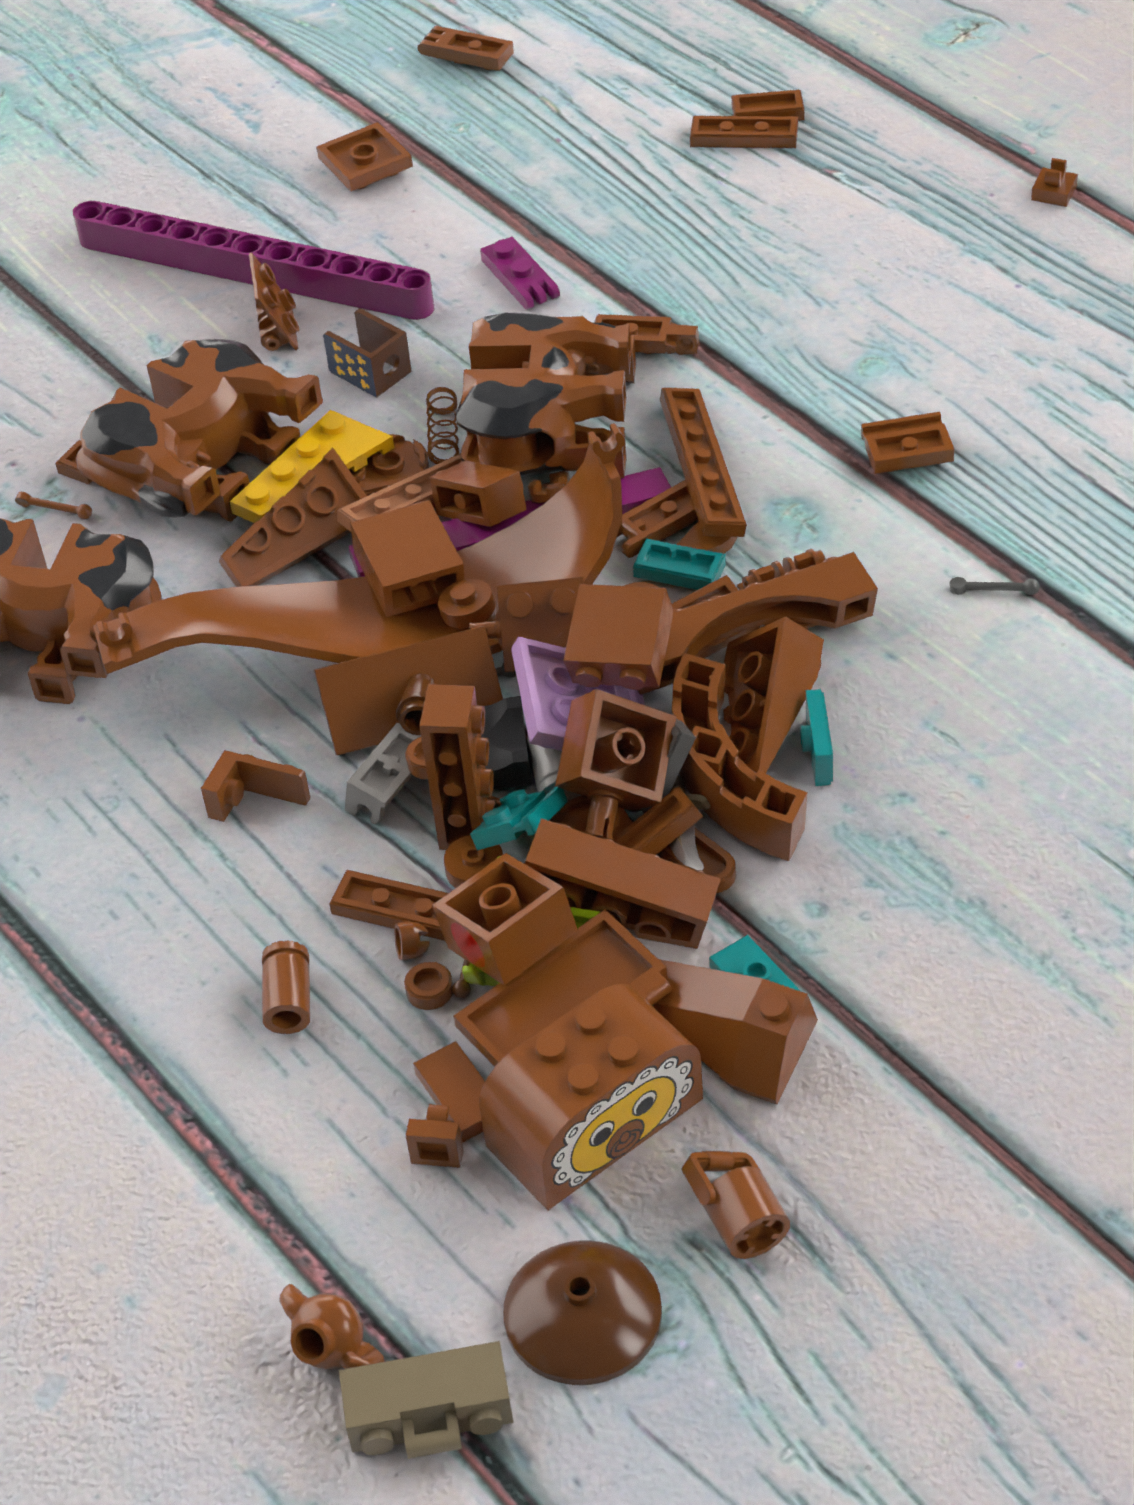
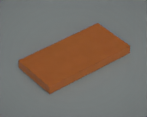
[314,626,503,756]

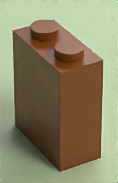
[350,500,465,618]

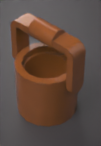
[681,1151,790,1259]

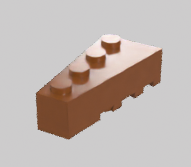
[524,818,721,949]

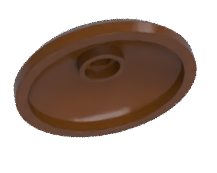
[503,1240,662,1385]

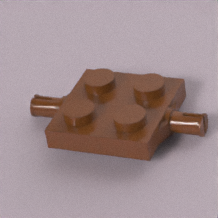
[470,577,584,672]

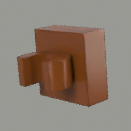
[1031,158,1078,207]
[405,1104,464,1168]

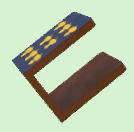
[323,308,412,398]

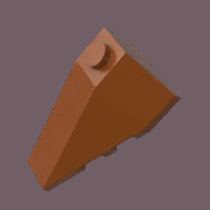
[723,616,824,773]
[652,959,818,1105]

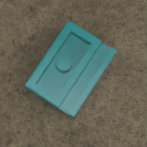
[470,787,568,851]

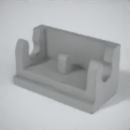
[345,723,421,824]

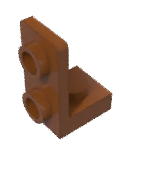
[201,750,311,822]

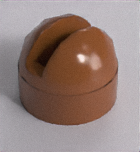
[394,921,430,960]

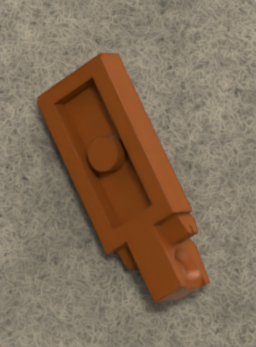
[594,314,699,355]

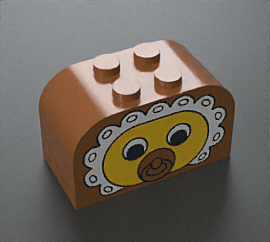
[479,984,703,1211]

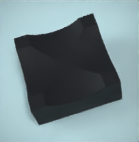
[481,696,531,789]

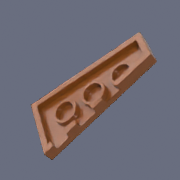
[219,448,367,587]

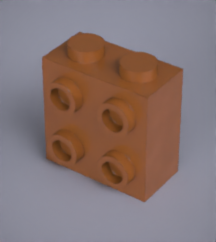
[563,584,674,690]

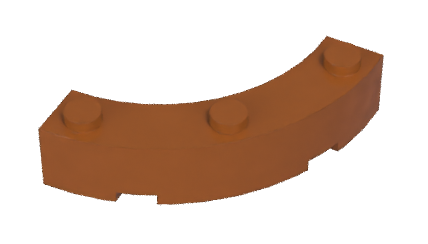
[672,653,808,861]

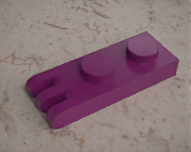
[480,236,560,310]

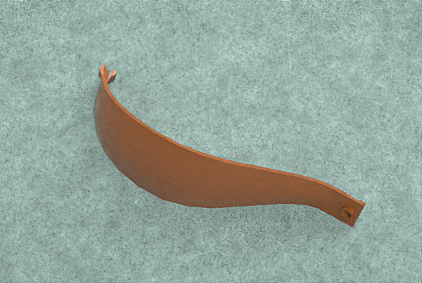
[93,423,624,674]

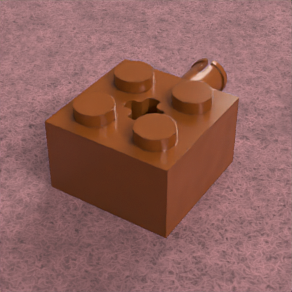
[555,689,676,841]

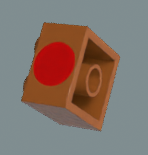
[432,853,578,985]

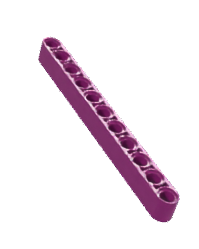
[73,200,435,320]

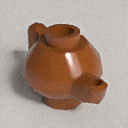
[279,1284,384,1370]

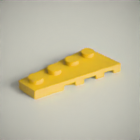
[230,410,394,523]

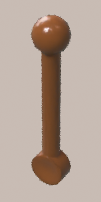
[15,491,92,519]

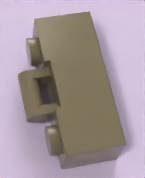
[339,1341,514,1459]

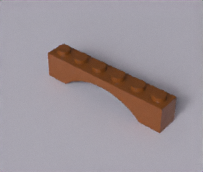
[637,552,878,695]

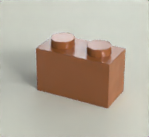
[429,460,527,527]

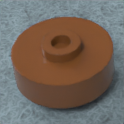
[438,579,496,629]
[444,835,503,888]

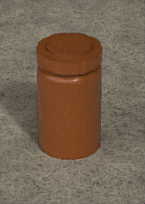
[262,940,310,1034]

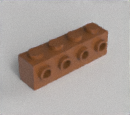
[419,684,498,850]

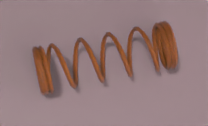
[426,387,459,464]

